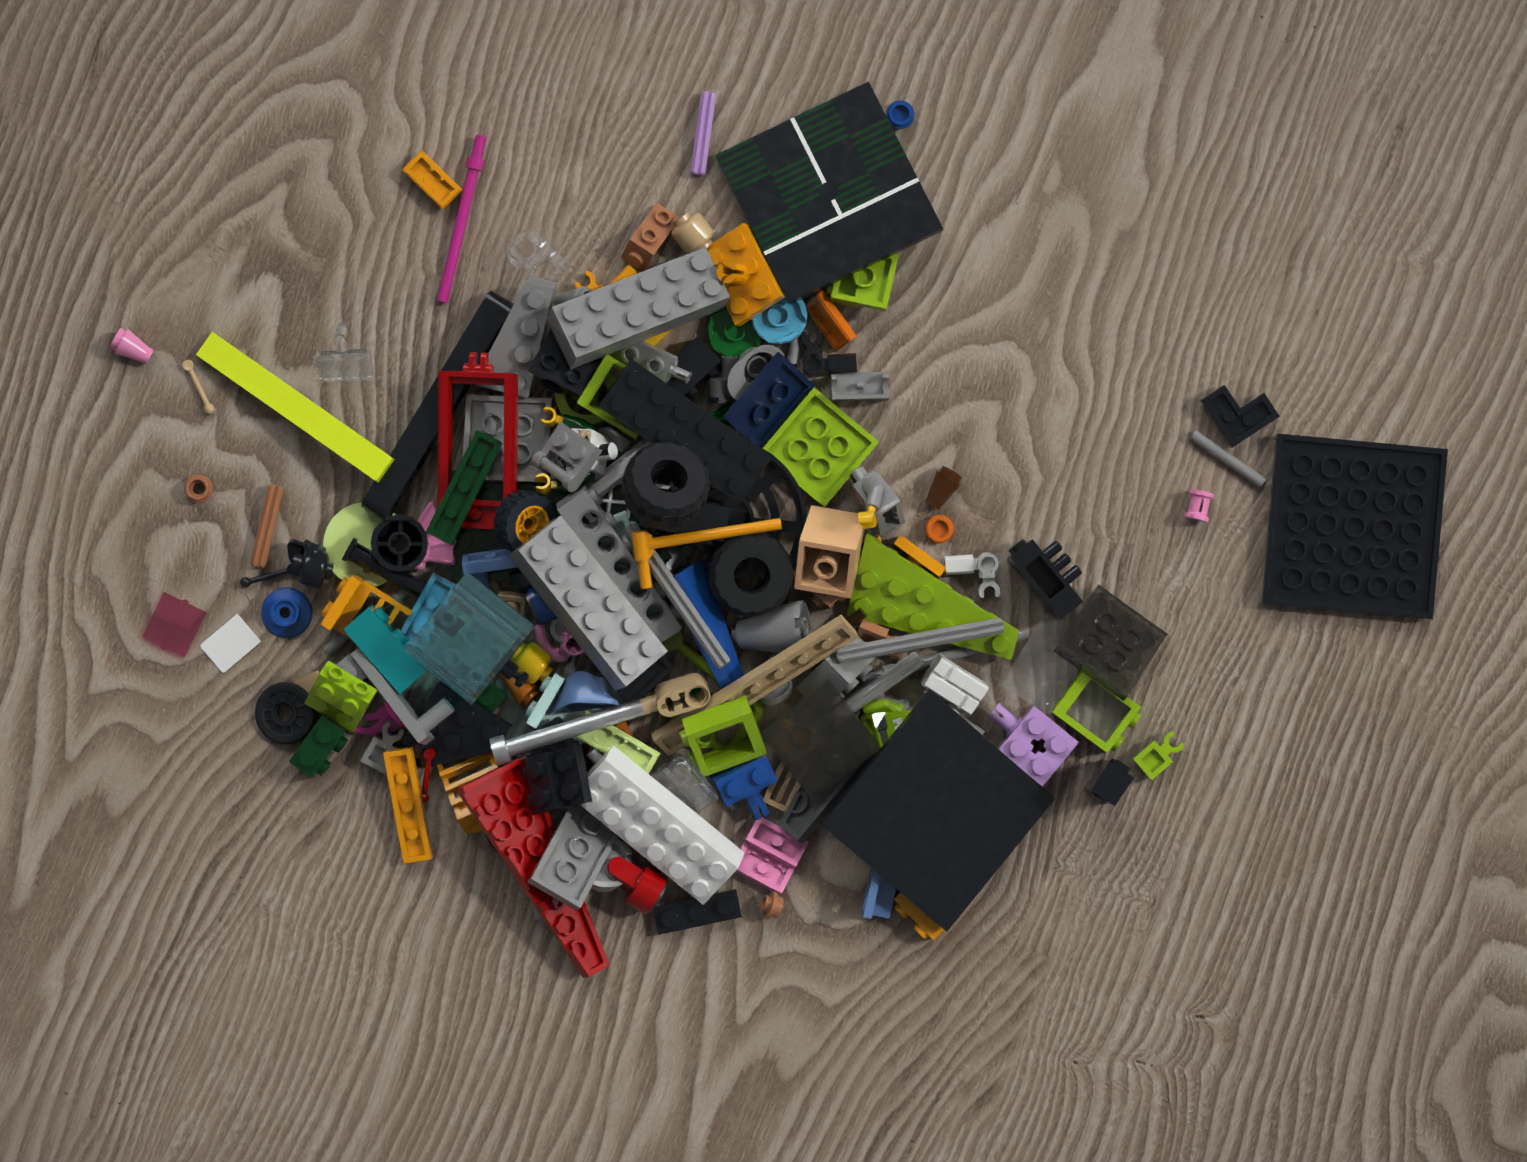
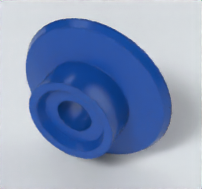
[261,587,312,638]

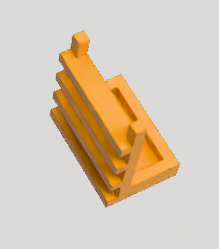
[321,574,413,640]
[437,752,499,835]

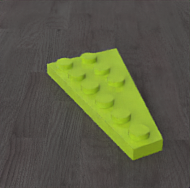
[846,533,1019,660]

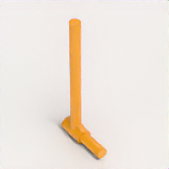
[631,518,782,589]

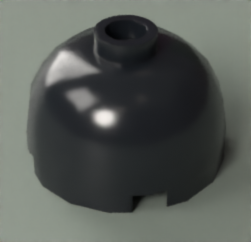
[370,514,429,572]

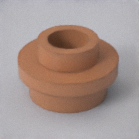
[184,475,213,503]
[760,891,784,919]

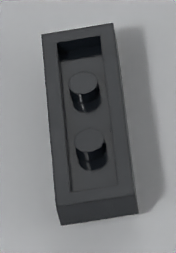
[653,889,742,935]

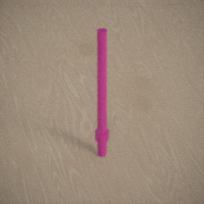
[437,135,487,303]

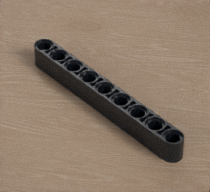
[361,291,514,520]

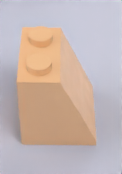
[794,505,866,598]

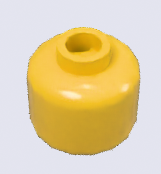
[510,642,553,684]

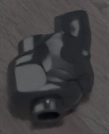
[287,539,334,588]

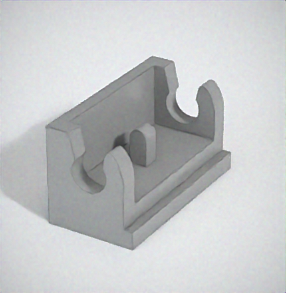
[831,372,889,402]

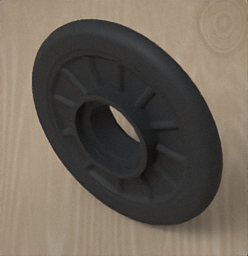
[255,682,316,744]

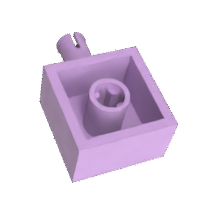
[988,703,1079,787]

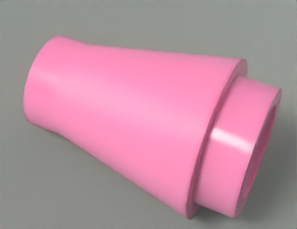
[109,328,154,365]

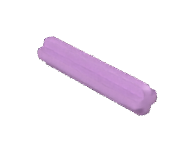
[690,91,716,176]

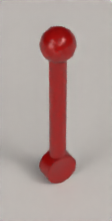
[421,747,436,803]

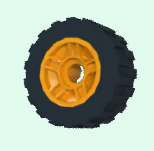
[493,490,558,552]

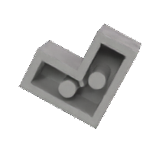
[796,636,875,712]

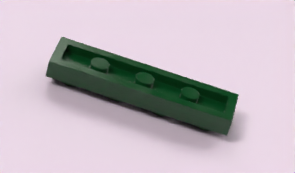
[426,430,503,546]

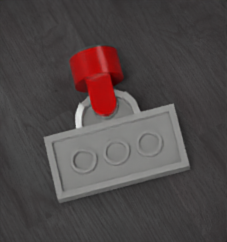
[528,805,668,914]

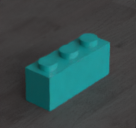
[343,605,429,694]

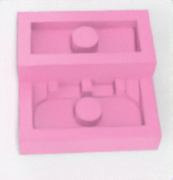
[735,817,809,896]

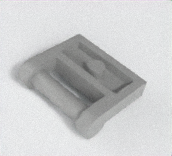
[532,422,602,492]

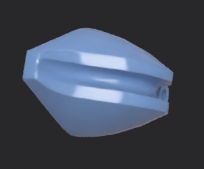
[549,671,618,715]

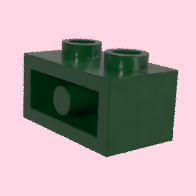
[289,715,349,778]

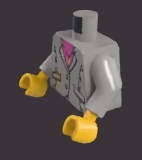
[850,467,905,543]

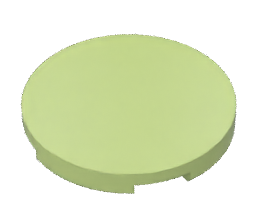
[323,503,396,587]

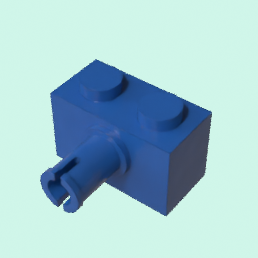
[709,755,778,820]

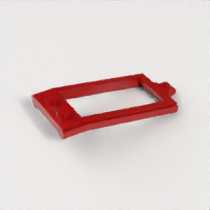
[437,352,518,530]

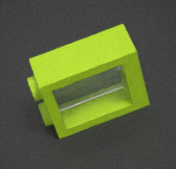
[1050,666,1141,753]

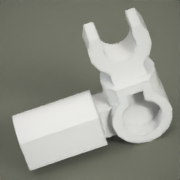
[944,552,1000,598]

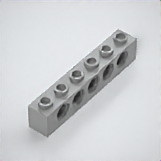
[556,484,683,643]

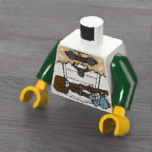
[535,407,618,495]

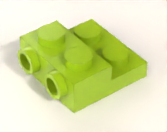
[827,254,899,312]
[304,661,377,732]

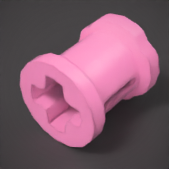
[1184,489,1215,522]

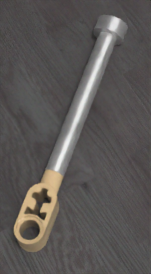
[489,673,710,766]

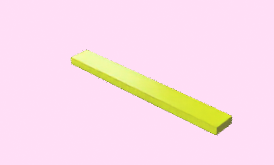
[196,332,395,483]

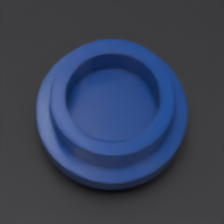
[886,100,914,129]

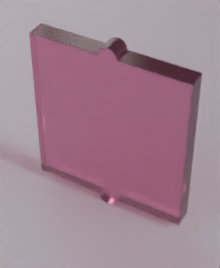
[142,592,207,657]

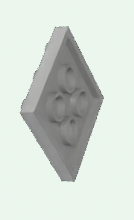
[463,394,553,484]

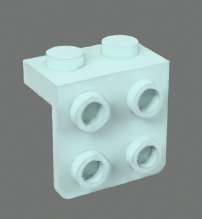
[525,673,602,745]

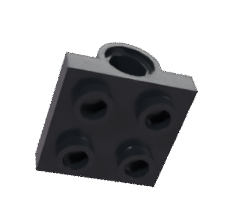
[528,329,600,399]

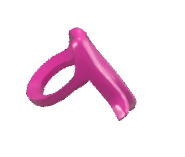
[354,696,412,735]

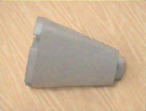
[732,600,812,654]

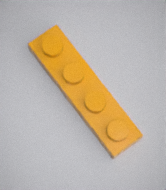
[383,747,433,864]

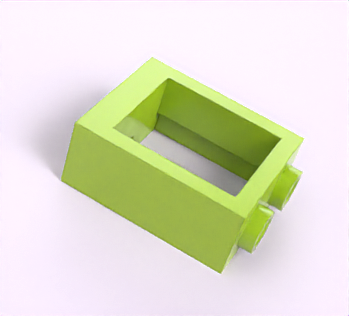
[577,354,639,440]
[680,695,767,777]

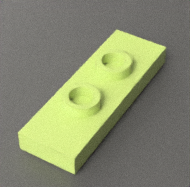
[575,710,661,774]

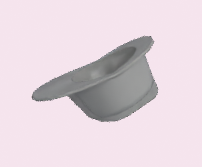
[727,345,785,401]

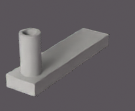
[351,648,455,745]

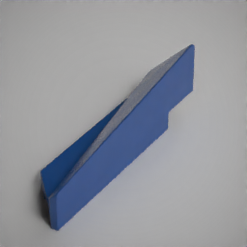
[674,560,744,689]

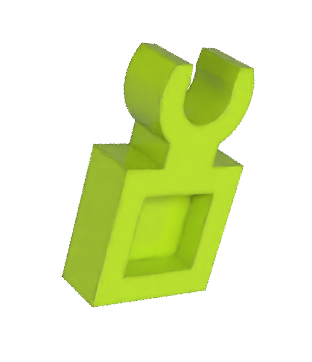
[1132,731,1185,781]

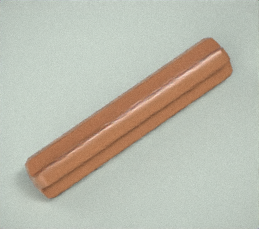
[250,484,284,568]

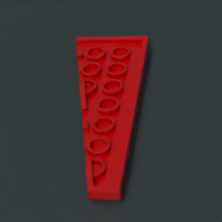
[456,755,610,978]

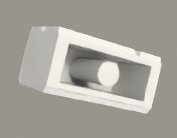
[920,653,989,716]

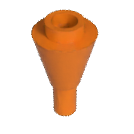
[492,661,539,707]

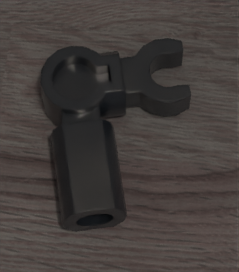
[801,330,857,377]

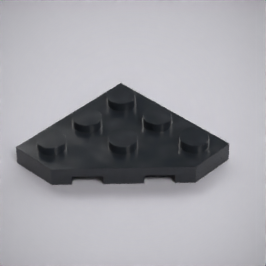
[400,681,512,768]

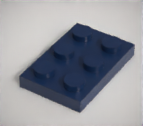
[723,352,815,448]

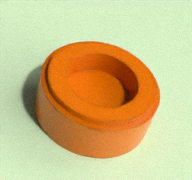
[925,515,954,543]

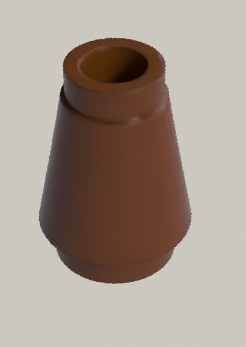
[925,466,962,510]

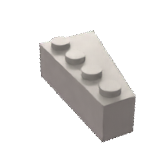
[478,276,558,398]

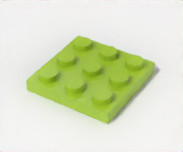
[763,388,879,508]

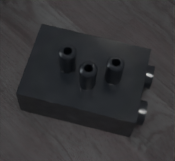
[1007,539,1083,621]

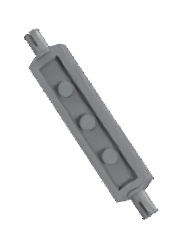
[604,341,692,384]

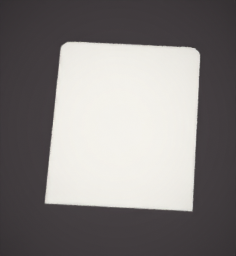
[201,614,261,673]

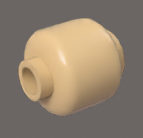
[671,211,714,253]

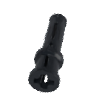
[342,538,427,598]

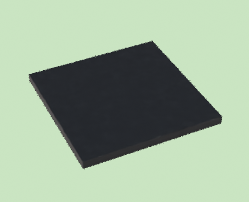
[819,690,1055,931]

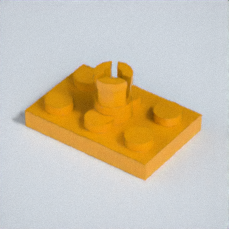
[706,223,785,326]

